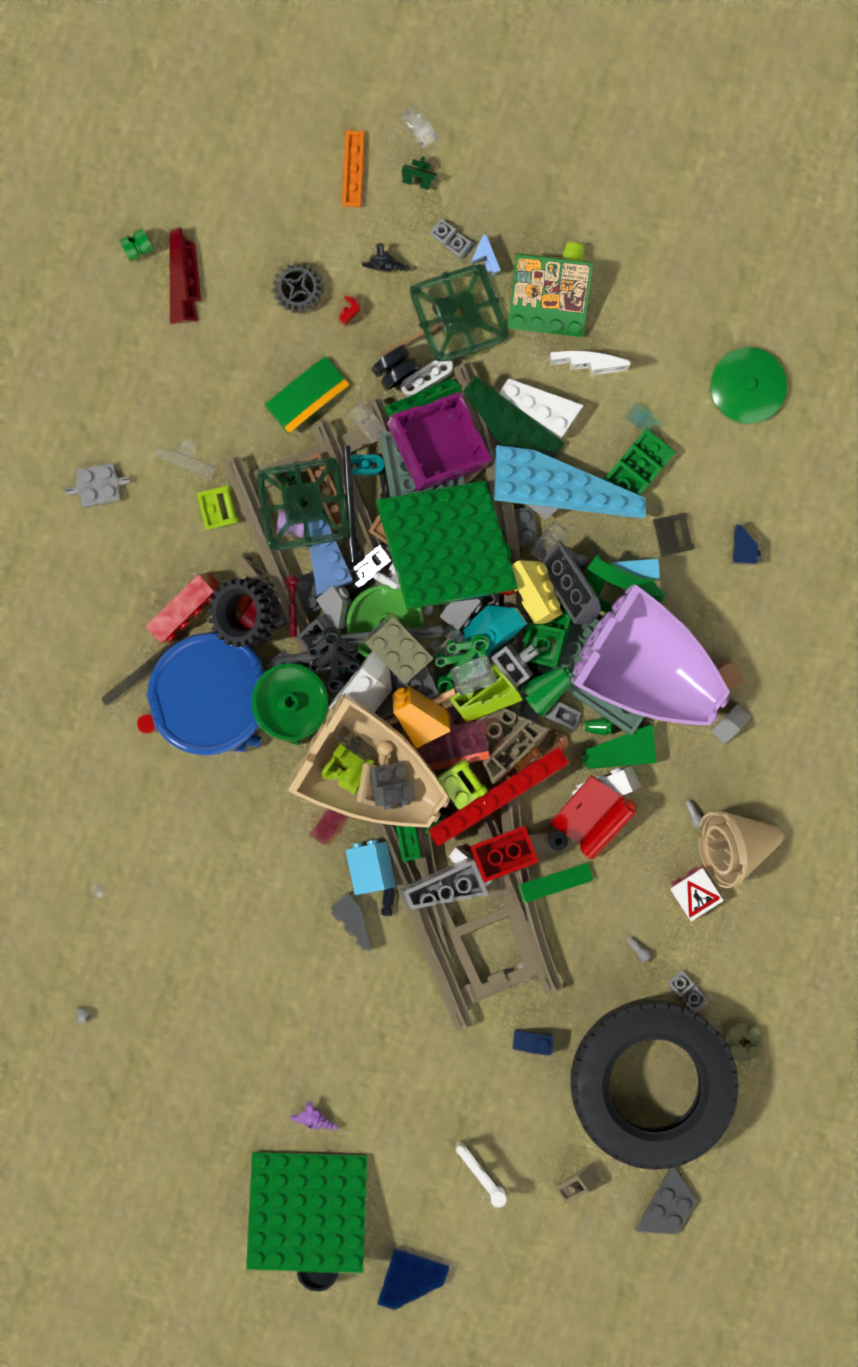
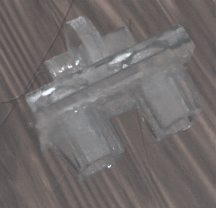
[430,626,465,662]

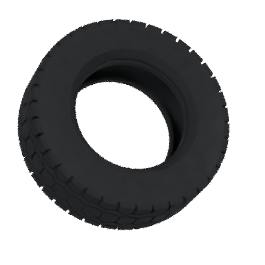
[570,999,739,1170]

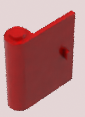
[549,775,638,860]

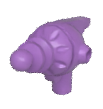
[290,1101,338,1130]

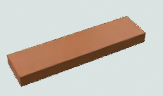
[342,130,365,208]

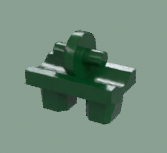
[401,156,437,190]

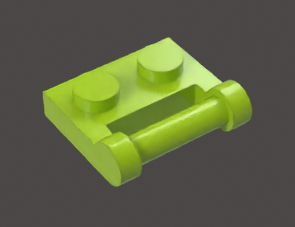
[197,485,239,531]
[437,759,488,810]

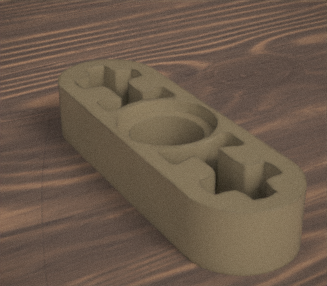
[237,552,278,597]

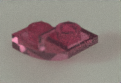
[309,809,347,846]

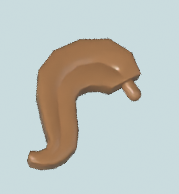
[535,730,569,756]

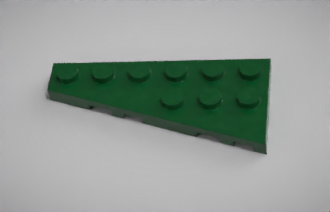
[463,376,565,458]

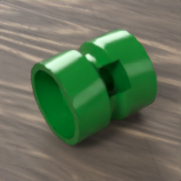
[119,228,154,262]

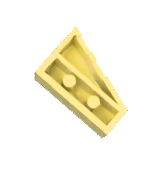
[511,560,562,624]

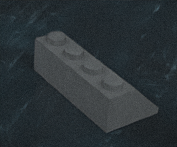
[542,540,601,624]

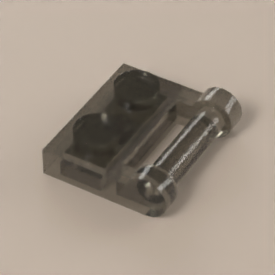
[653,512,695,557]

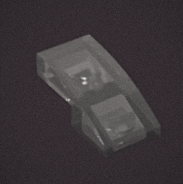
[530,522,569,562]

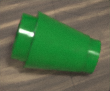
[585,718,613,736]

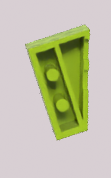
[449,664,522,723]

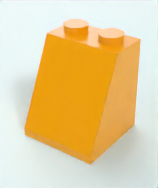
[392,686,450,748]

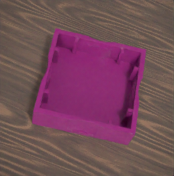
[387,392,492,492]

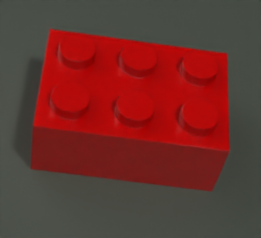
[470,825,539,883]

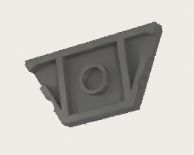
[635,1167,697,1234]

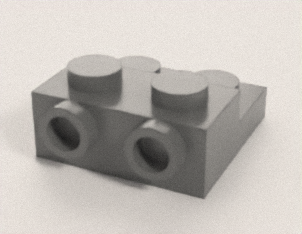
[370,761,416,810]

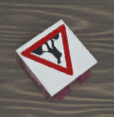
[669,867,723,921]

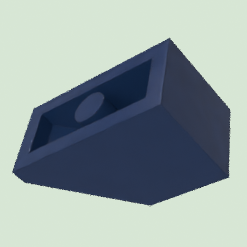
[732,524,761,565]
[512,1030,554,1056]

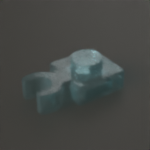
[625,403,661,433]

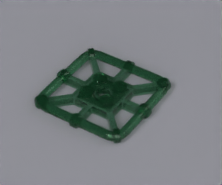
[409,264,509,363]
[257,458,350,550]

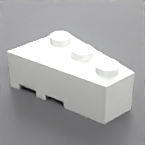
[572,765,641,806]

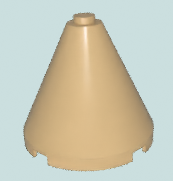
[698,811,783,888]

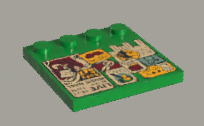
[507,253,593,337]

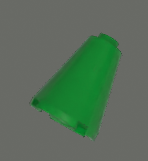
[519,666,574,717]

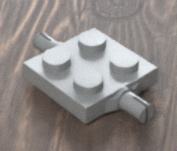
[65,463,131,508]

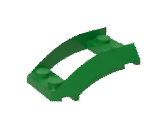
[585,554,666,613]

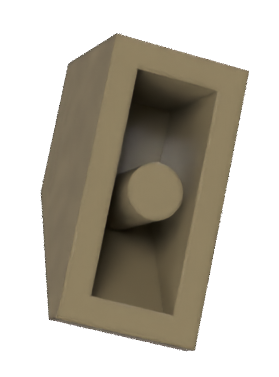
[555,1164,601,1204]

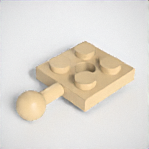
[357,741,392,810]

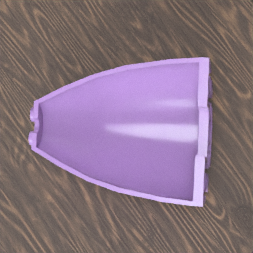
[571,585,730,726]

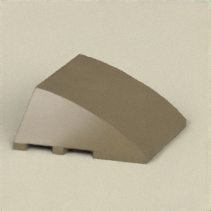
[468,708,549,784]

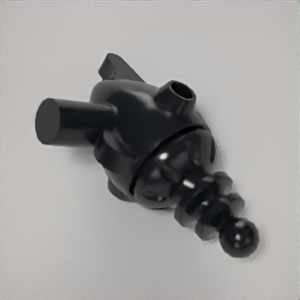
[362,243,410,273]

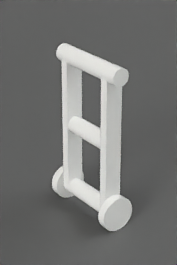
[456,1141,506,1207]

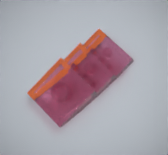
[407,720,490,771]

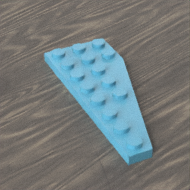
[494,445,646,519]

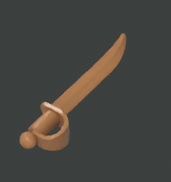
[380,319,445,357]

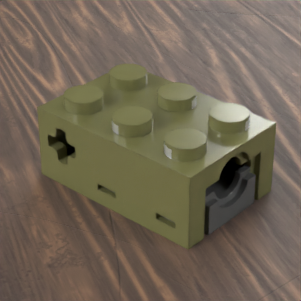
[364,612,433,684]

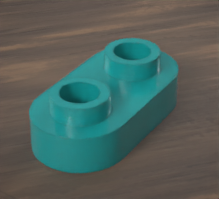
[351,455,384,475]

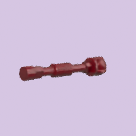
[285,575,299,637]

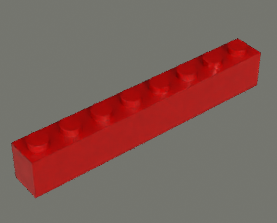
[428,747,569,847]

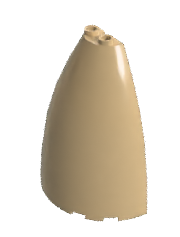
[288,693,450,827]

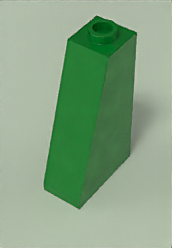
[582,725,656,769]

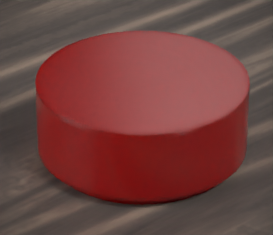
[137,714,155,734]

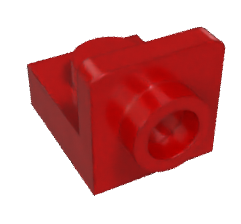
[338,294,361,327]

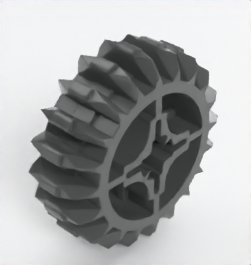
[272,262,324,314]

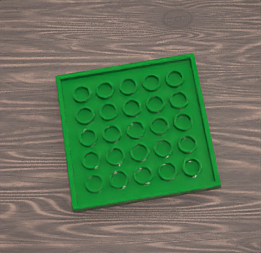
[376,481,518,610]
[246,1152,368,1274]

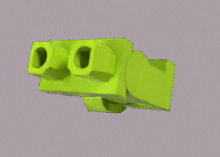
[321,740,374,795]

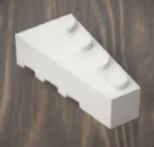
[499,379,583,440]

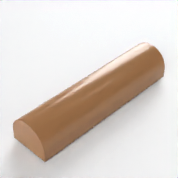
[302,452,348,530]

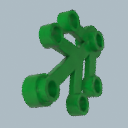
[435,634,489,693]

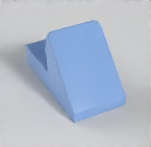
[472,235,500,276]

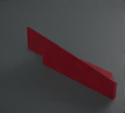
[169,227,201,324]

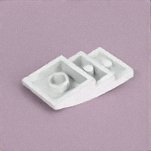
[549,351,630,376]

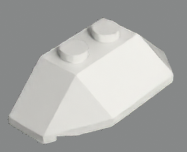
[327,651,392,712]

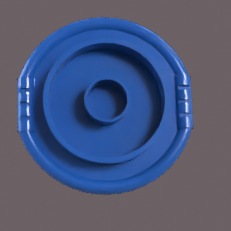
[146,633,265,755]

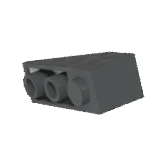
[331,892,372,951]

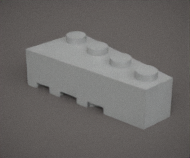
[399,858,488,909]

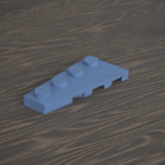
[305,513,353,597]

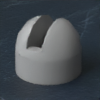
[76,1008,90,1024]

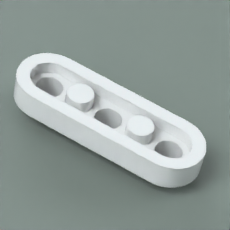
[401,357,453,397]

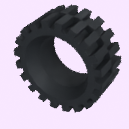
[208,578,280,647]

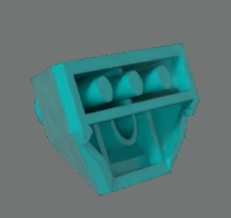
[463,605,528,669]

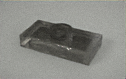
[335,726,375,762]

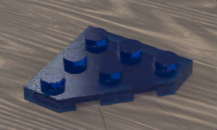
[377,1248,450,1310]

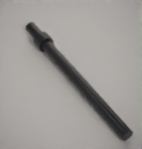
[343,446,359,562]

